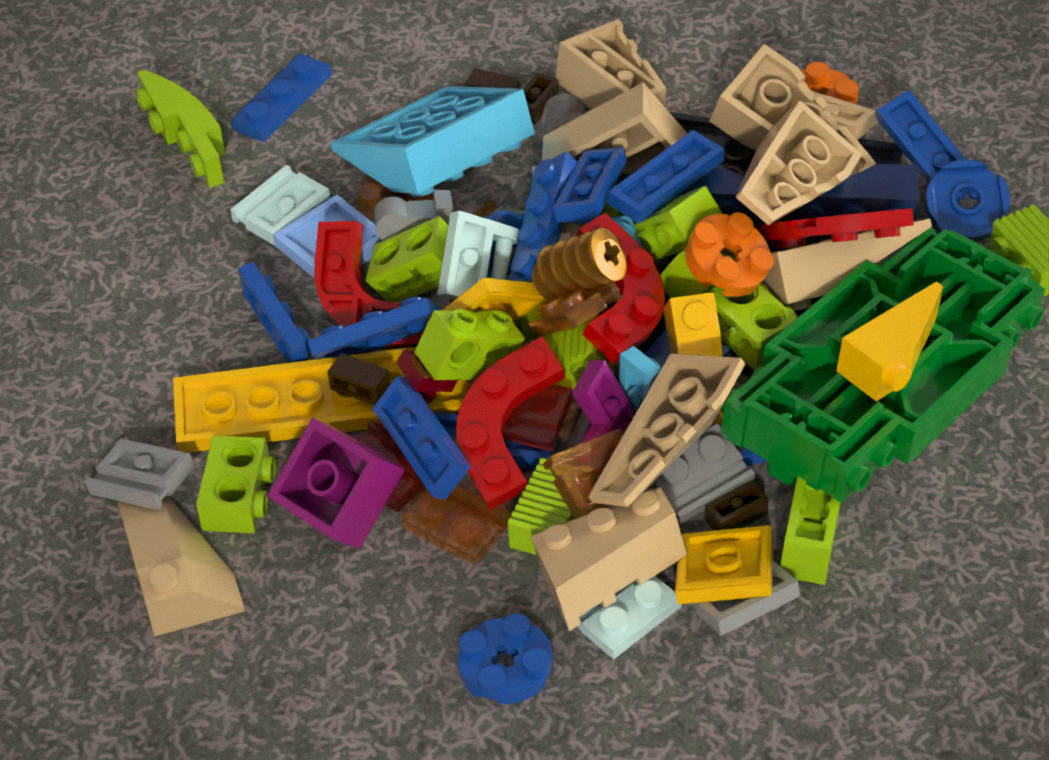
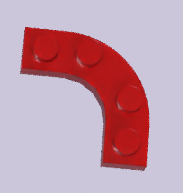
[756,208,914,249]
[575,213,665,364]
[314,221,423,348]
[456,336,566,510]

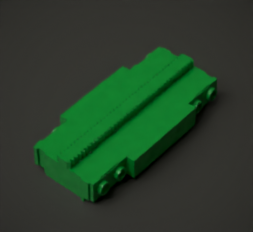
[721,228,1045,504]

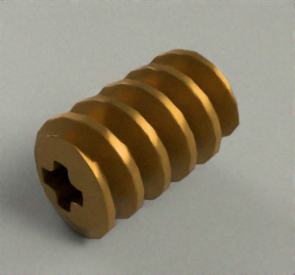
[532,228,627,301]

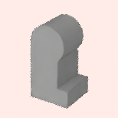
[374,190,453,241]

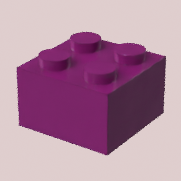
[267,417,405,549]

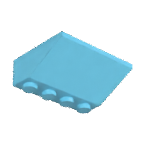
[330,86,535,198]

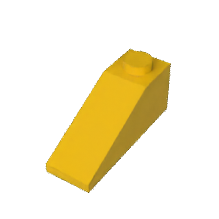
[836,281,943,401]
[663,292,723,428]

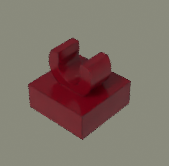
[397,350,458,404]

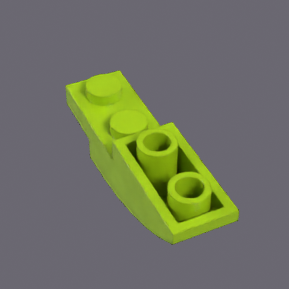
[135,70,225,188]

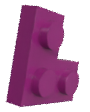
[572,360,636,486]

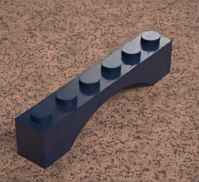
[676,164,919,225]

